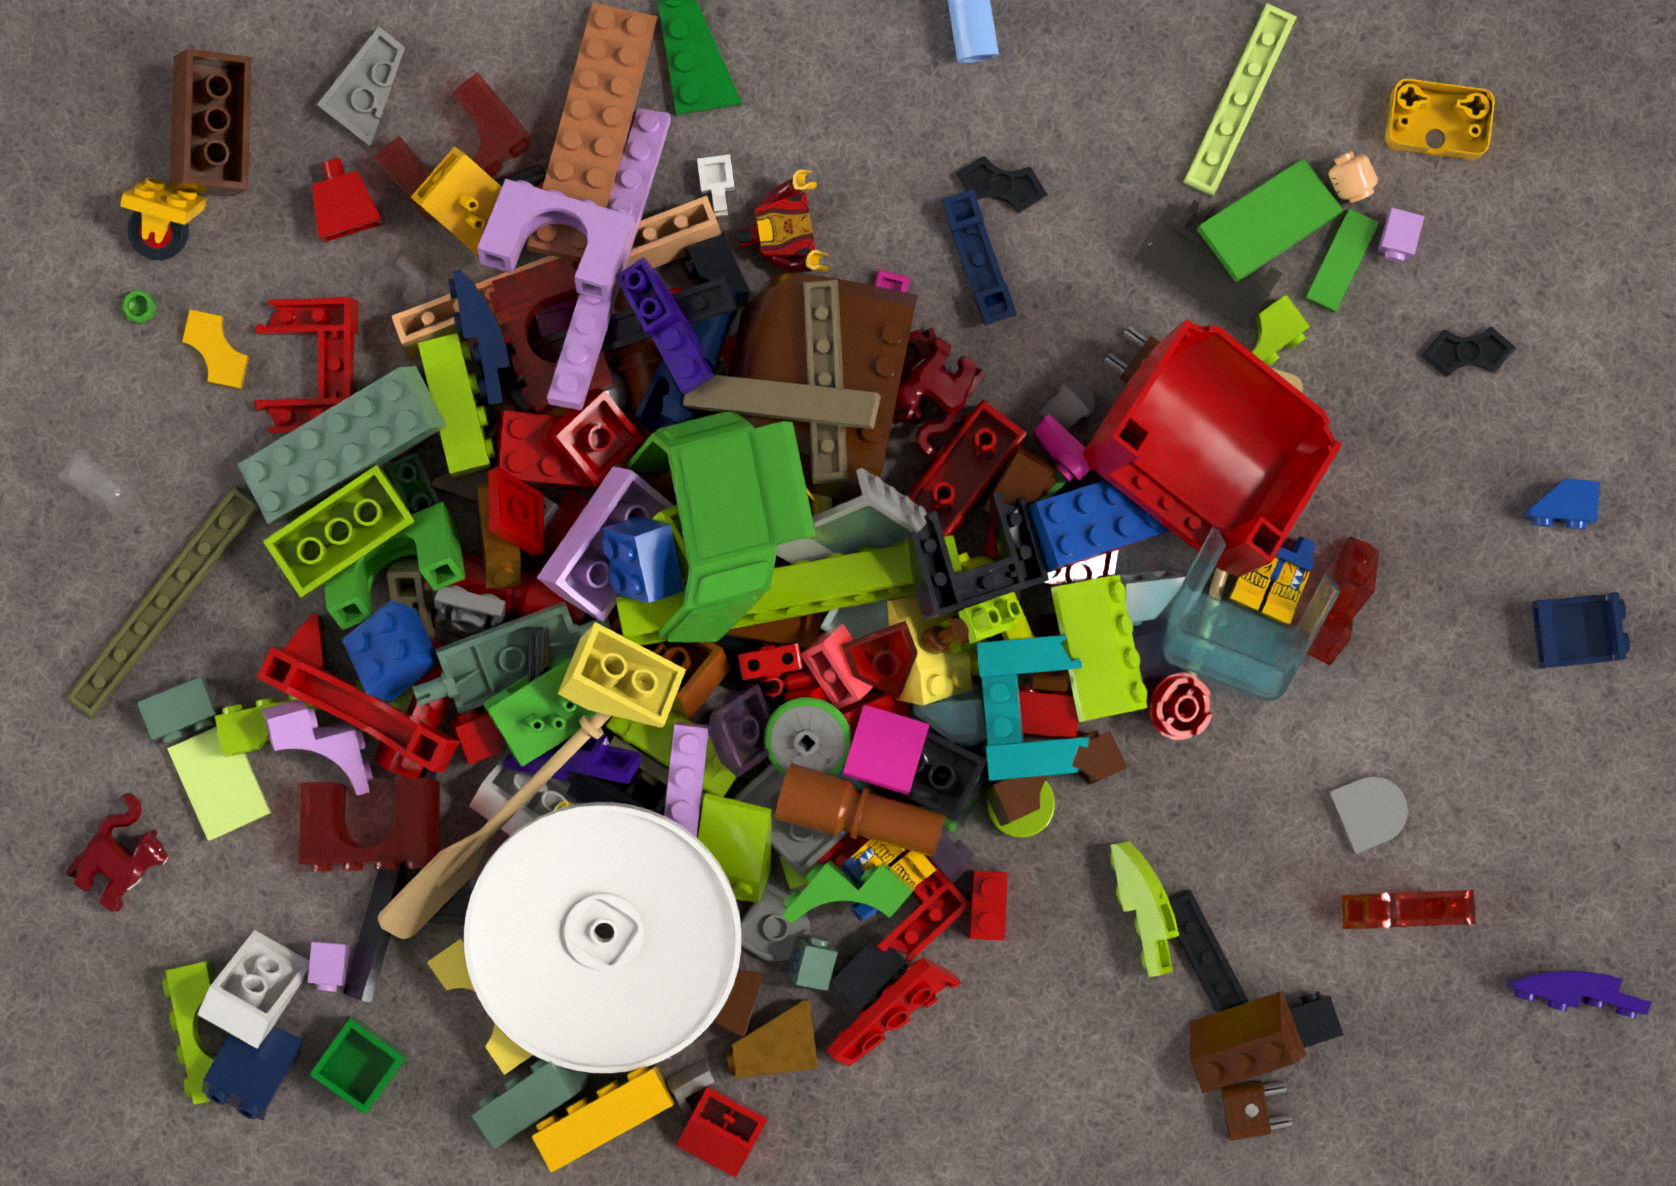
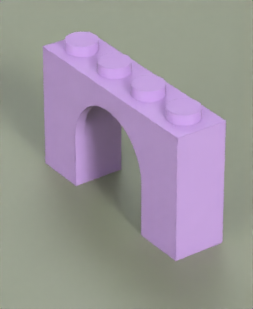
[477,179,636,302]

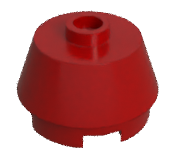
[1146,673,1212,740]

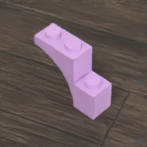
[262,699,373,796]

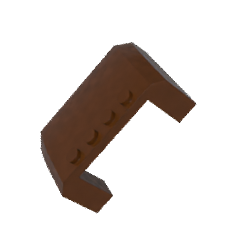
[720,273,917,501]

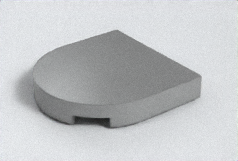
[1328,776,1408,854]
[740,881,811,962]

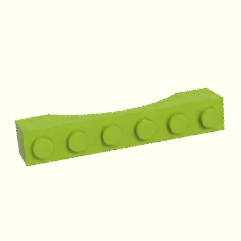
[215,679,415,757]

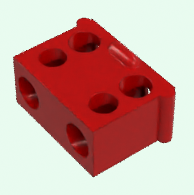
[738,643,803,680]

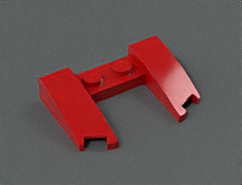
[255,297,358,434]
[817,833,971,962]

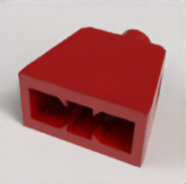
[312,158,384,243]

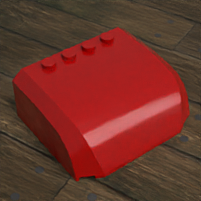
[1082,319,1342,577]

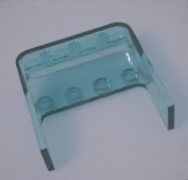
[1162,527,1340,701]

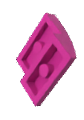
[842,705,930,795]

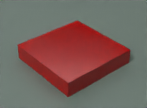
[488,467,545,556]

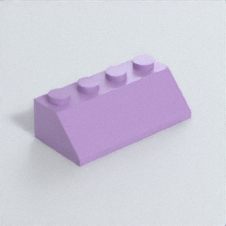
[537,466,674,622]

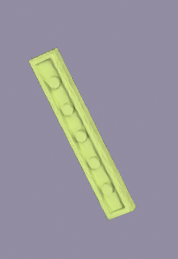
[1183,3,1297,197]

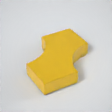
[182,309,249,390]

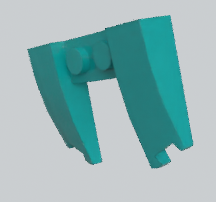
[977,635,1090,781]

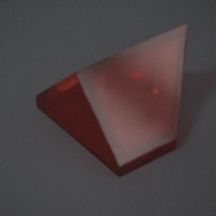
[841,620,918,699]

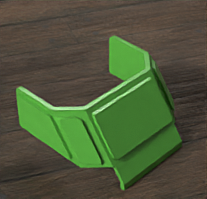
[627,412,816,642]

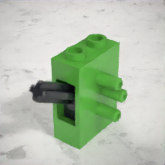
[482,626,596,767]

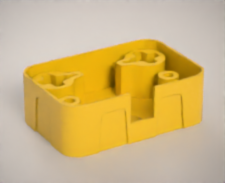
[1385,79,1495,161]

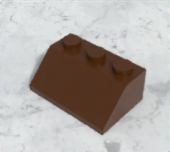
[1190,991,1307,1093]

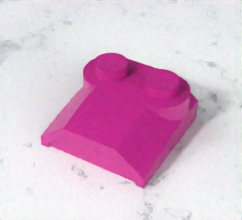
[1032,414,1092,486]

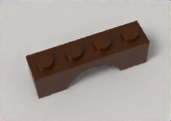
[984,730,1127,826]

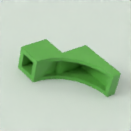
[782,860,915,924]

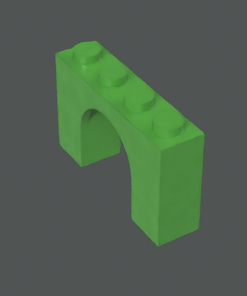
[324,502,465,630]

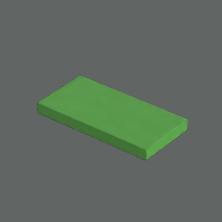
[1197,158,1344,283]

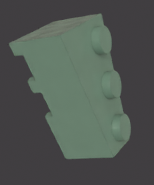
[471,1059,594,1149]

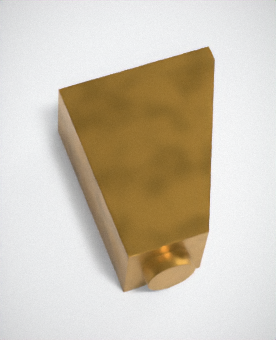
[478,483,521,589]
[727,999,818,1079]

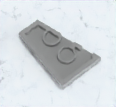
[317,26,405,147]

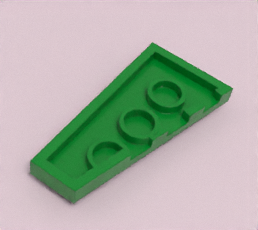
[657,0,742,116]

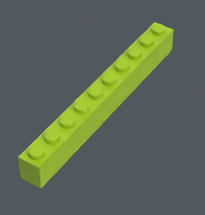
[616,535,962,646]

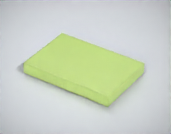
[168,726,271,841]

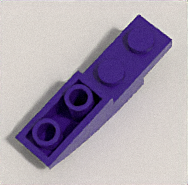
[616,257,714,395]
[503,734,641,784]
[1507,970,1651,1019]

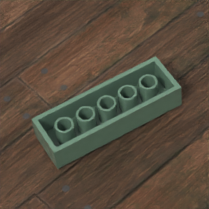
[237,366,447,524]

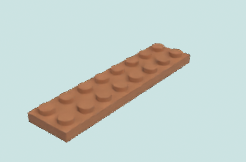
[527,2,658,262]

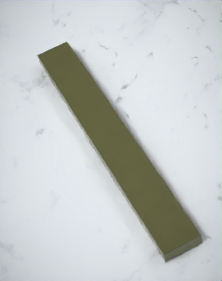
[65,486,260,719]

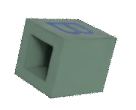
[786,934,838,991]

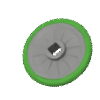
[764,697,853,776]

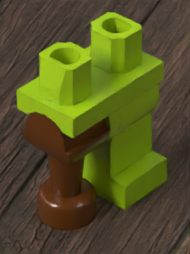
[923,595,1023,654]

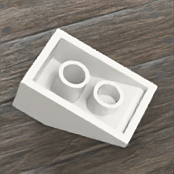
[197,930,310,1048]

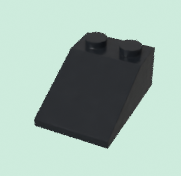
[892,731,989,827]

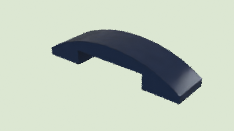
[941,189,1017,326]

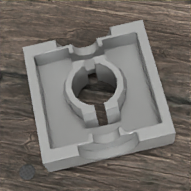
[434,585,505,637]

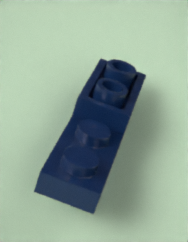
[448,270,511,404]

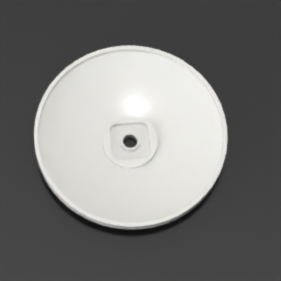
[464,802,741,1073]

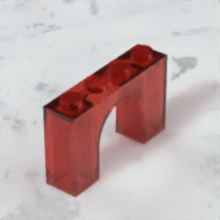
[374,72,531,223]
[489,255,615,414]
[299,778,440,873]

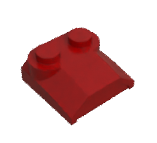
[551,389,645,486]

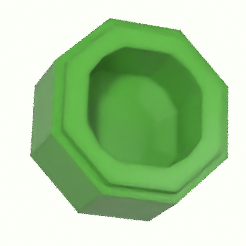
[121,290,157,324]

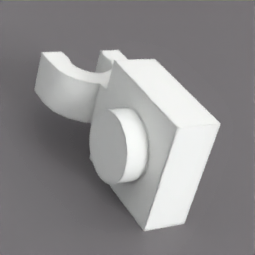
[697,154,735,217]

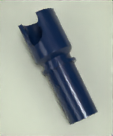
[635,280,743,433]

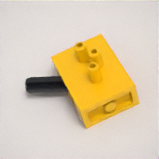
[410,146,546,257]

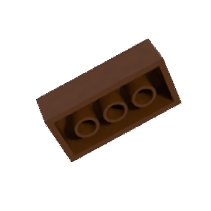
[170,48,251,196]

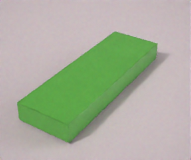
[1305,208,1379,313]

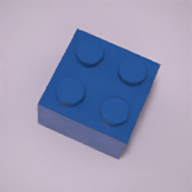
[602,516,685,603]
[342,600,440,702]

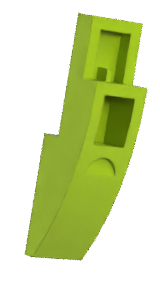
[1110,841,1179,977]

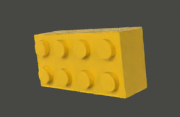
[532,1065,675,1173]

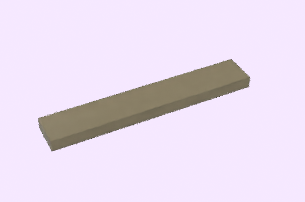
[803,280,848,484]
[683,375,881,430]

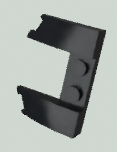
[907,492,1050,620]

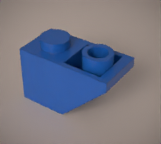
[1524,479,1600,530]

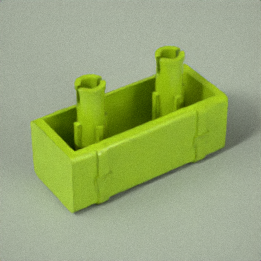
[606,708,748,798]

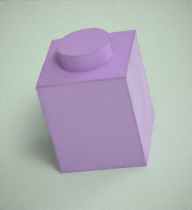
[1377,208,1424,263]
[308,941,350,992]

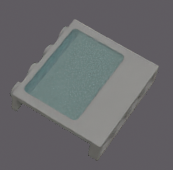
[776,468,927,564]

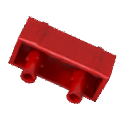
[907,400,1028,537]

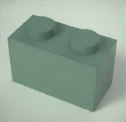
[137,677,220,744]

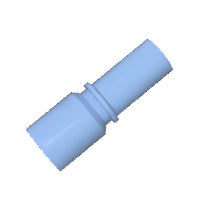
[947,0,999,63]

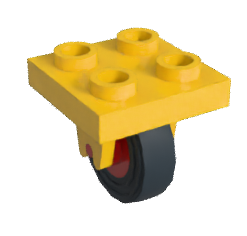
[120,177,207,261]

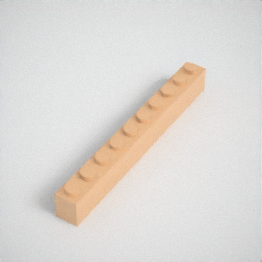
[392,196,721,361]

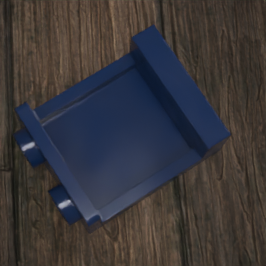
[1532,592,1630,669]
[202,1026,303,1120]

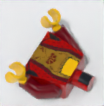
[737,169,828,273]

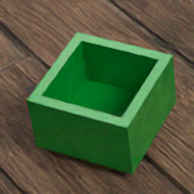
[309,1017,410,1115]

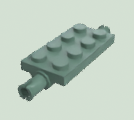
[412,602,612,714]

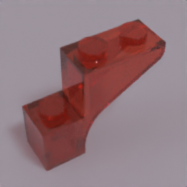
[1301,536,1380,665]
[1341,890,1476,929]

